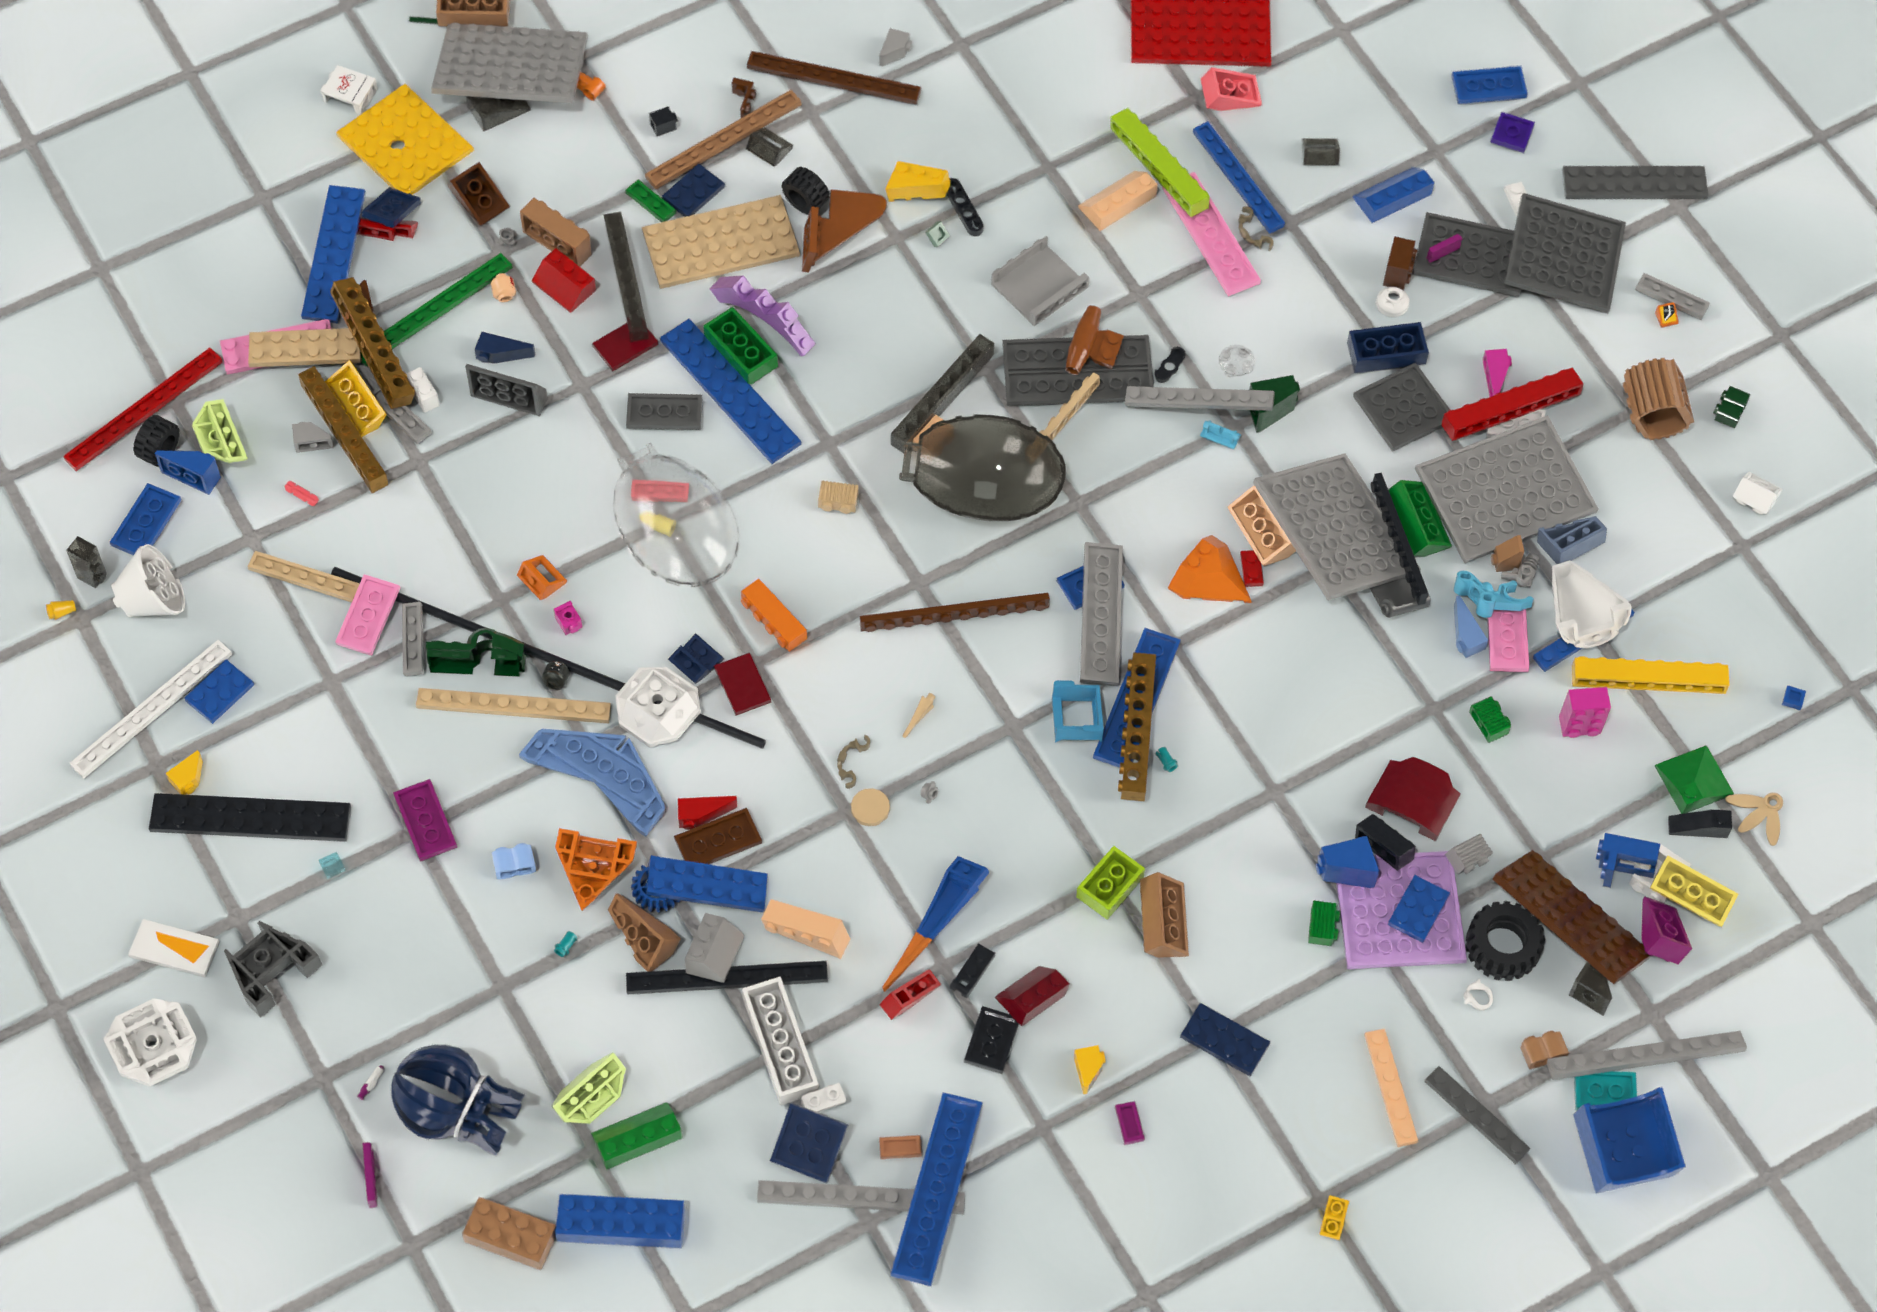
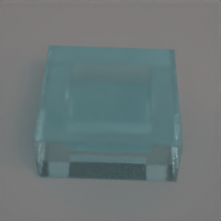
[319,852,345,879]

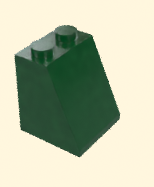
[1249,375,1300,433]

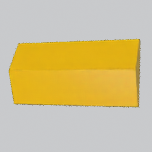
[325,360,387,437]

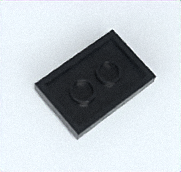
[964,1006,1019,1074]

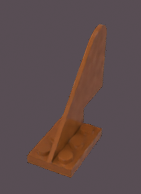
[802,189,887,273]

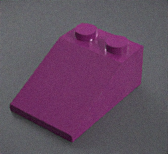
[1641,896,1692,964]

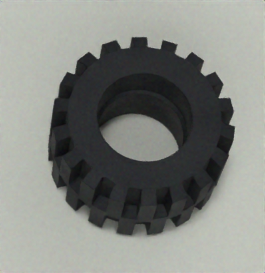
[781,167,830,215]
[133,415,180,467]

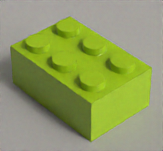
[1076,846,1145,920]

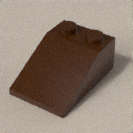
[447,162,510,226]

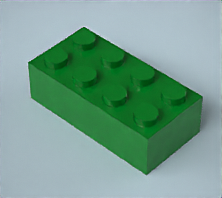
[703,306,778,385]

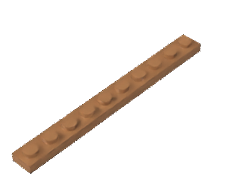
[645,90,801,190]

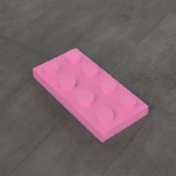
[335,574,400,656]
[1487,609,1529,672]

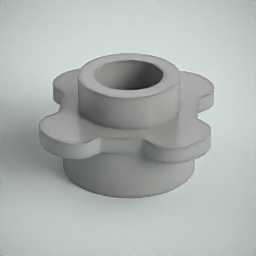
[498,228,517,246]
[921,781,938,804]

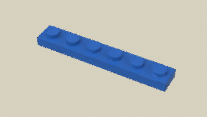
[1533,609,1635,672]

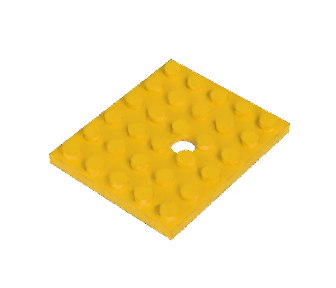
[336,84,474,195]

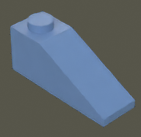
[1454,595,1488,658]

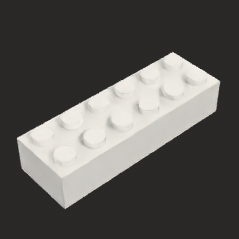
[742,977,819,1105]

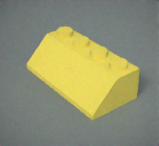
[1650,855,1739,927]

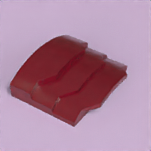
[1365,757,1461,841]

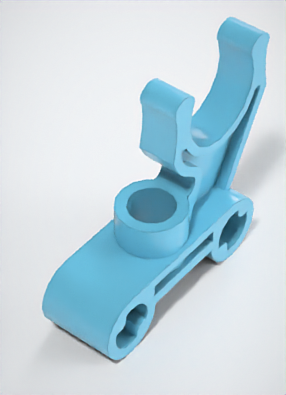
[1454,571,1534,618]

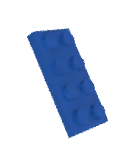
[1451,66,1528,104]
[110,483,181,555]

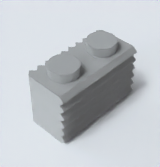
[1445,834,1493,874]

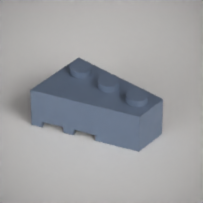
[1537,516,1607,564]

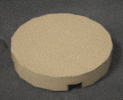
[851,788,890,826]

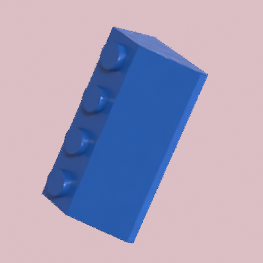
[1353,167,1435,223]

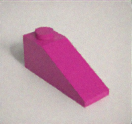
[1482,349,1512,397]

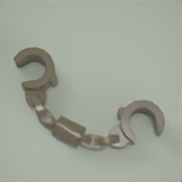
[1238,206,1274,251]
[837,734,870,789]

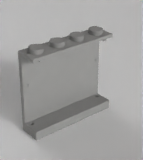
[991,236,1089,326]

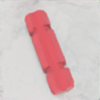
[285,481,319,506]

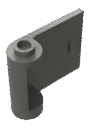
[1370,578,1430,618]

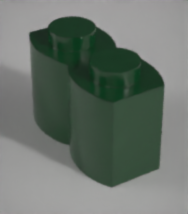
[1713,386,1751,428]

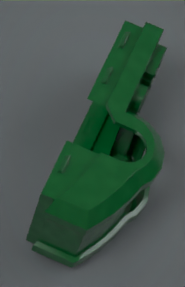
[425,628,526,676]

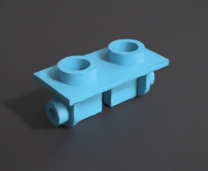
[1200,420,1241,449]

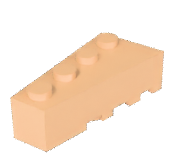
[761,899,850,959]

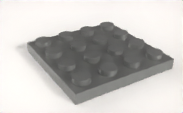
[1353,363,1450,452]

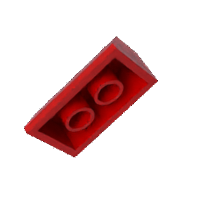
[532,248,596,313]

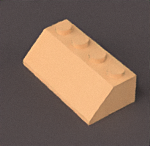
[1078,171,1158,231]
[1227,486,1296,566]

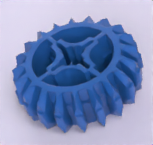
[631,863,680,913]

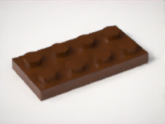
[674,808,762,864]

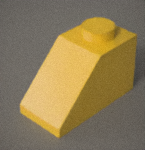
[166,750,203,795]

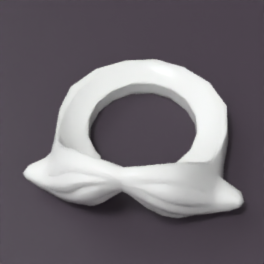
[1463,979,1493,1010]

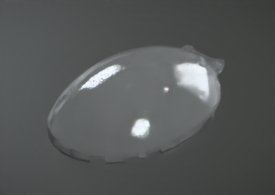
[613,443,739,587]

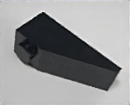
[1668,809,1732,838]

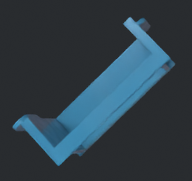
[1052,680,1104,743]

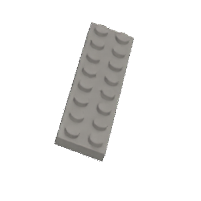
[1080,542,1123,686]

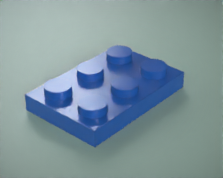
[184,659,254,724]
[1388,875,1450,943]

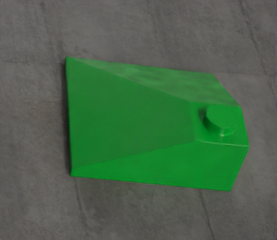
[1655,745,1734,814]

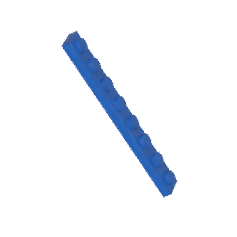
[1193,121,1285,234]

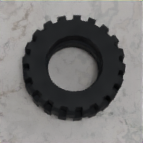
[1465,901,1545,981]

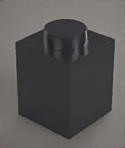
[649,106,678,137]

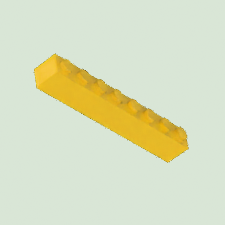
[1571,656,1730,694]

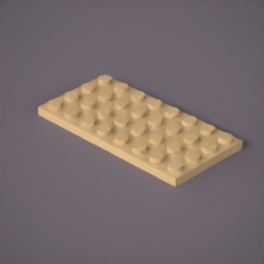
[642,195,800,289]

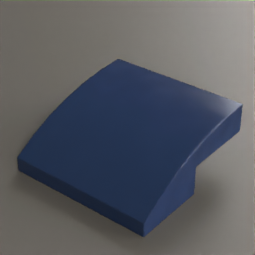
[668,633,724,684]

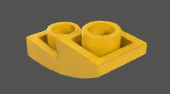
[1319,1195,1349,1240]

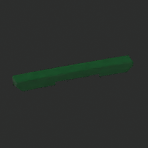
[409,16,438,25]

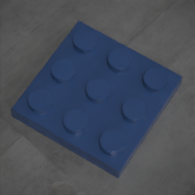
[770,1103,849,1183]

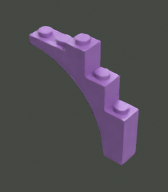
[710,275,815,356]

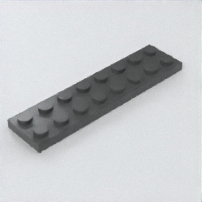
[1562,166,1708,199]

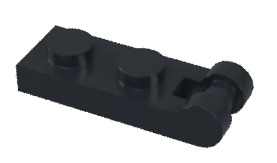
[949,943,995,998]

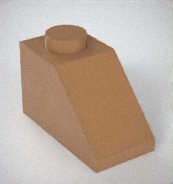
[1491,535,1524,572]

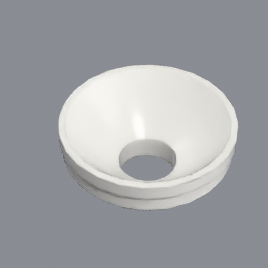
[1376,287,1409,317]

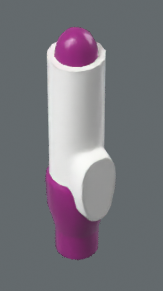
[357,1065,384,1100]

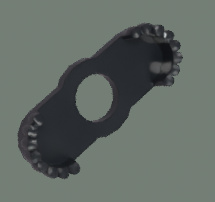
[1154,346,1186,383]

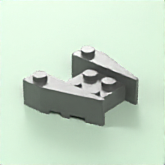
[224,921,322,1018]

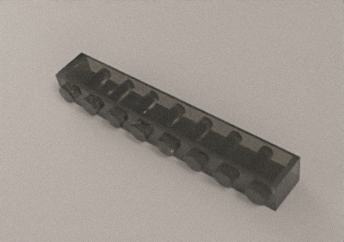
[603,212,649,342]
[891,334,995,455]

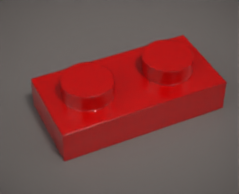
[1240,550,1264,587]

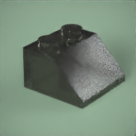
[1569,962,1612,1016]

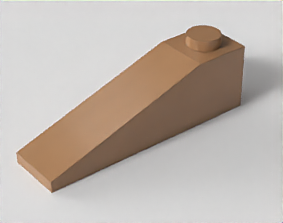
[608,893,681,972]

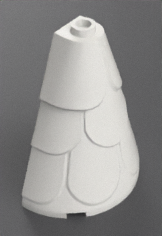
[1552,560,1631,648]

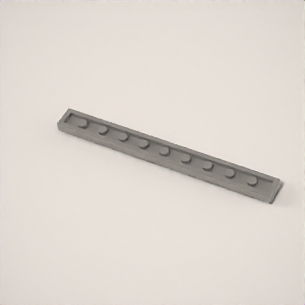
[1546,1031,1747,1080]
[757,1180,965,1215]

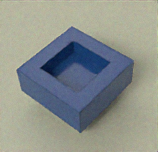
[1782,685,1806,710]

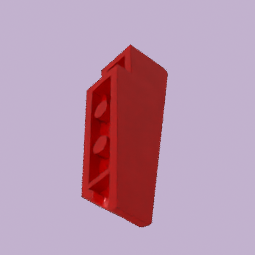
[357,218,418,241]

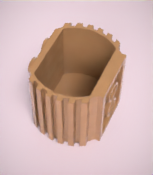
[1623,358,1694,440]

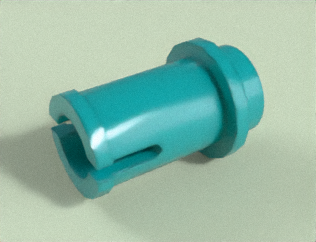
[1155,747,1178,772]
[554,931,578,957]

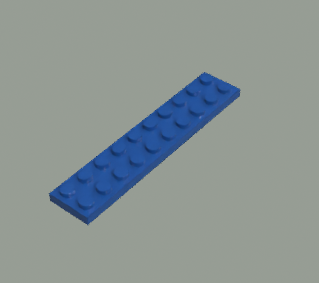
[660,319,801,464]
[891,1092,982,1286]

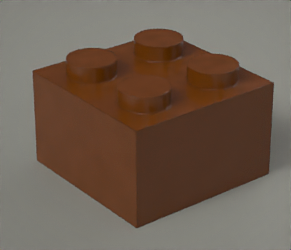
[1383,236,1417,290]

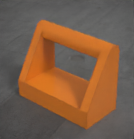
[517,555,567,600]

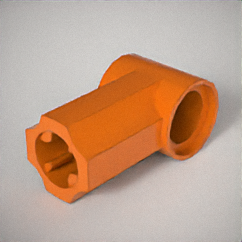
[577,71,606,100]

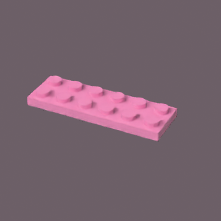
[220,319,331,375]

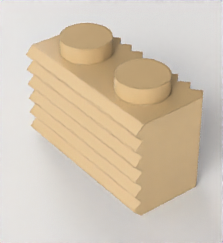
[818,480,859,514]

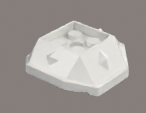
[615,667,701,747]
[104,998,197,1086]

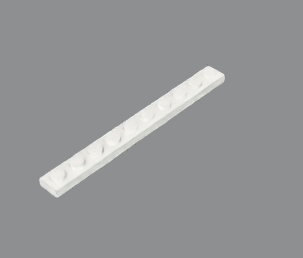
[70,640,232,779]

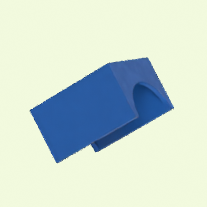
[1573,1087,1686,1193]

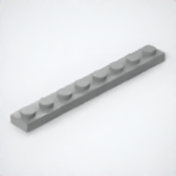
[1125,386,1274,411]

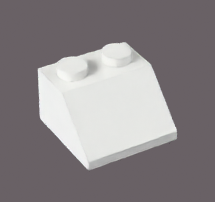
[1733,472,1782,514]

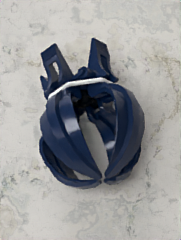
[391,1045,525,1156]

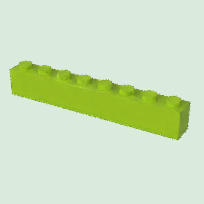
[1110,108,1210,217]

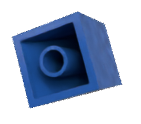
[1315,836,1379,888]

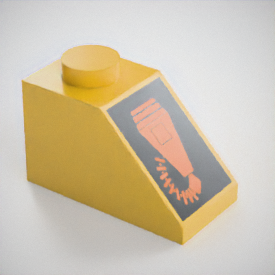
[1074,1045,1106,1094]

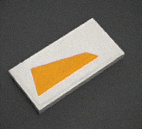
[128,919,219,977]

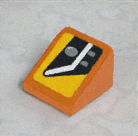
[1655,302,1679,328]

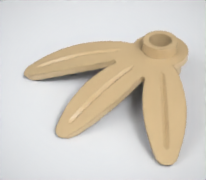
[1725,793,1783,846]

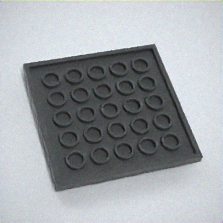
[1504,193,1626,313]

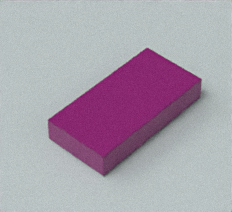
[1426,234,1462,263]
[1115,1101,1145,1145]

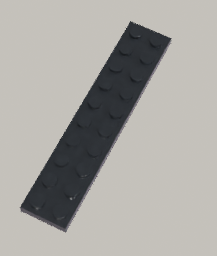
[149,793,351,842]

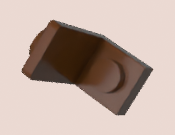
[732,77,756,118]

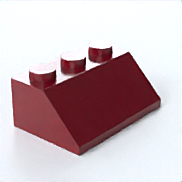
[995,966,1070,1026]

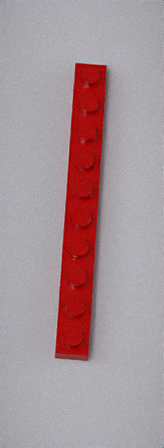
[63,347,223,471]

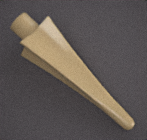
[903,693,935,738]

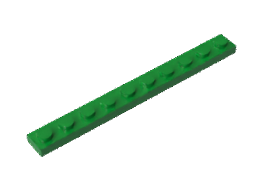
[361,253,512,367]

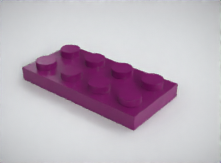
[393,779,457,861]

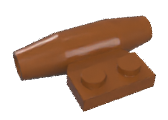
[1065,305,1124,375]

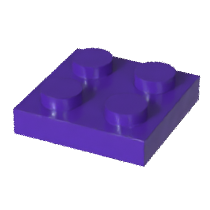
[1490,112,1535,153]

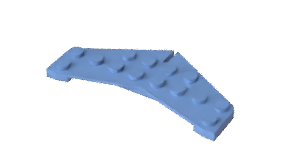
[519,729,665,837]

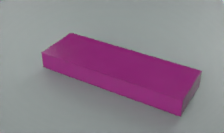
[362,1142,378,1208]

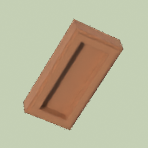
[879,1135,922,1159]

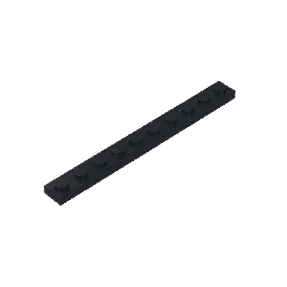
[626,961,828,995]

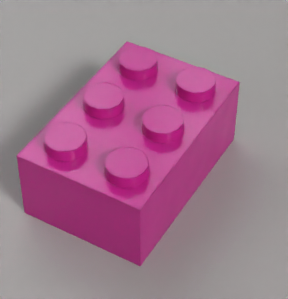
[1559,687,1611,738]

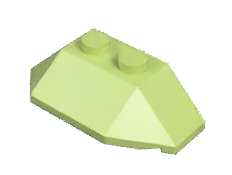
[192,399,247,463]
[552,1052,626,1124]

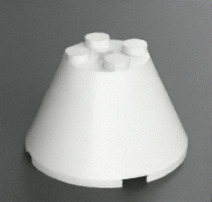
[111,544,185,617]

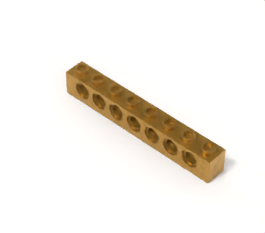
[330,277,415,409]
[298,366,388,493]
[1118,652,1156,801]

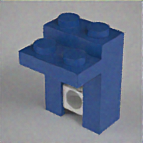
[1596,833,1660,888]

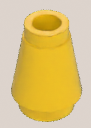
[46,600,76,620]

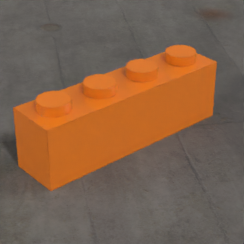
[741,579,807,652]

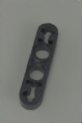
[946,178,983,237]

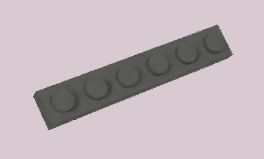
[1424,1066,1530,1164]

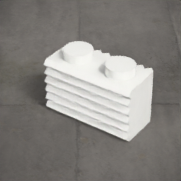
[406,367,439,413]

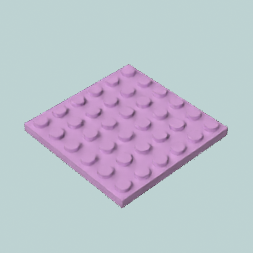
[1336,851,1467,969]

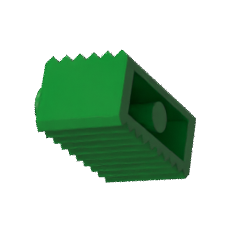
[1469,696,1511,743]
[1308,900,1340,946]

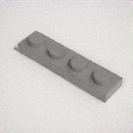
[1635,273,1710,320]
[372,387,432,444]
[402,602,424,676]

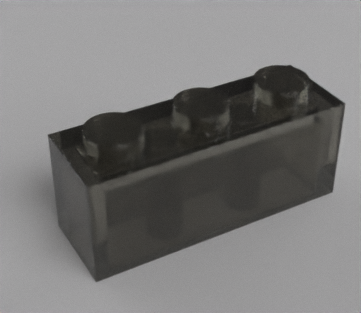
[66,536,107,588]

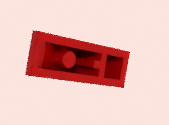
[678,796,737,830]
[879,969,942,1020]

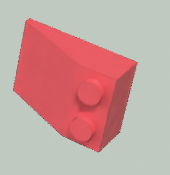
[1201,67,1262,111]

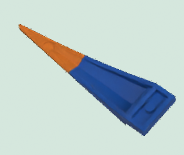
[882,856,989,992]

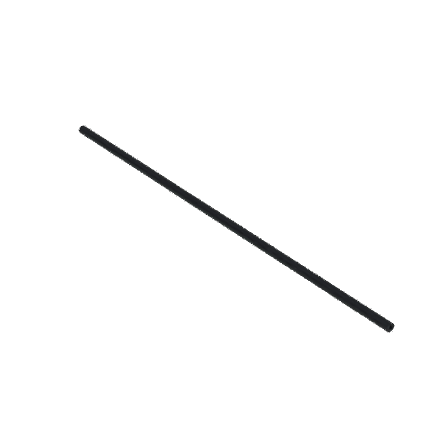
[331,567,766,749]

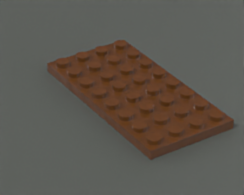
[1492,850,1651,984]

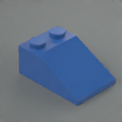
[155,451,221,495]

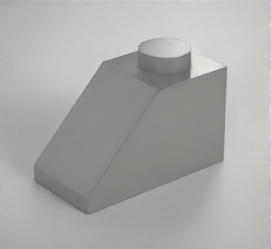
[879,28,912,66]
[292,422,334,453]

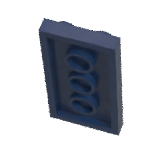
[1180,1003,1271,1077]

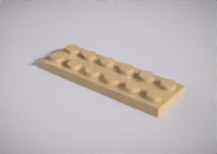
[248,328,361,367]

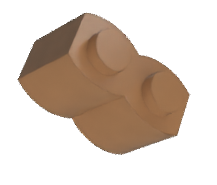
[1520,1031,1569,1069]

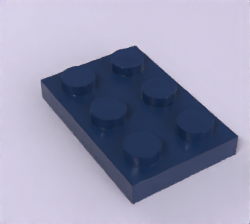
[662,163,725,217]
[362,187,421,228]

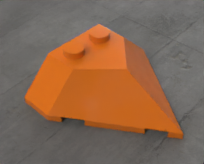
[1168,535,1252,603]
[555,828,637,911]

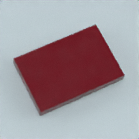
[592,316,659,371]
[714,652,771,716]

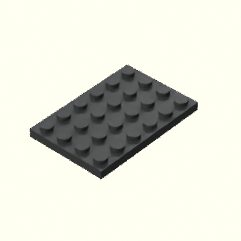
[1412,212,1521,297]

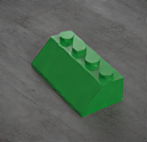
[1388,480,1452,557]
[591,1102,683,1170]

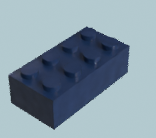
[1347,322,1429,373]

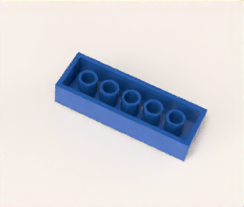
[555,1194,685,1248]

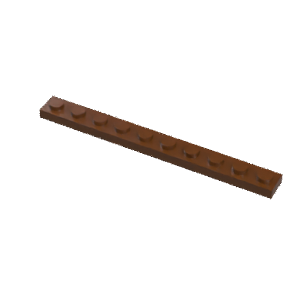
[747,51,921,105]
[860,592,1050,632]

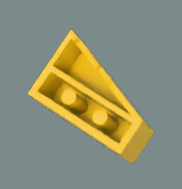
[885,161,951,202]

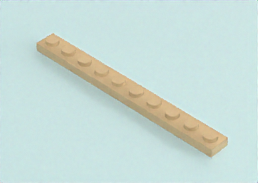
[416,688,611,723]

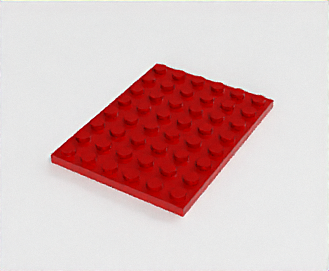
[1131,0,1271,67]

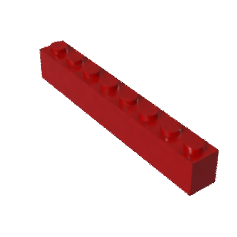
[1441,367,1584,441]

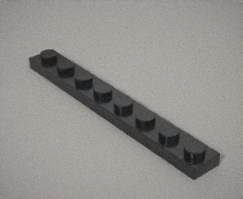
[1370,473,1428,605]

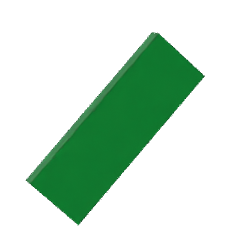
[625,179,676,222]

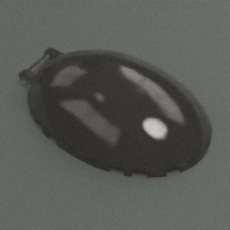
[899,414,1066,521]

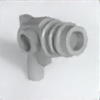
[1501,553,1539,587]

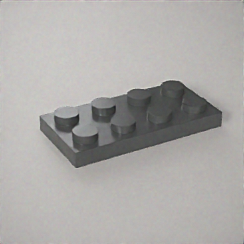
[626,393,702,430]

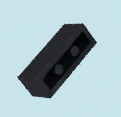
[1355,814,1416,871]

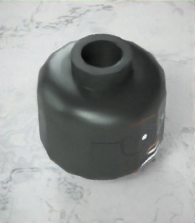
[542,661,570,690]

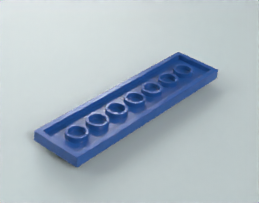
[301,185,366,324]
[1093,628,1181,768]

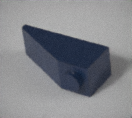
[474,332,535,364]

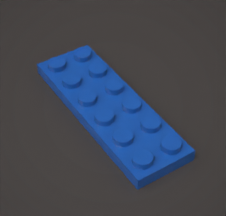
[646,856,768,913]

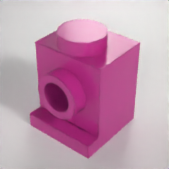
[554,600,582,635]

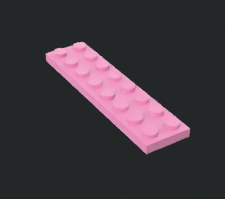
[1162,172,1261,296]

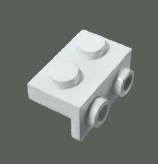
[801,1083,846,1112]

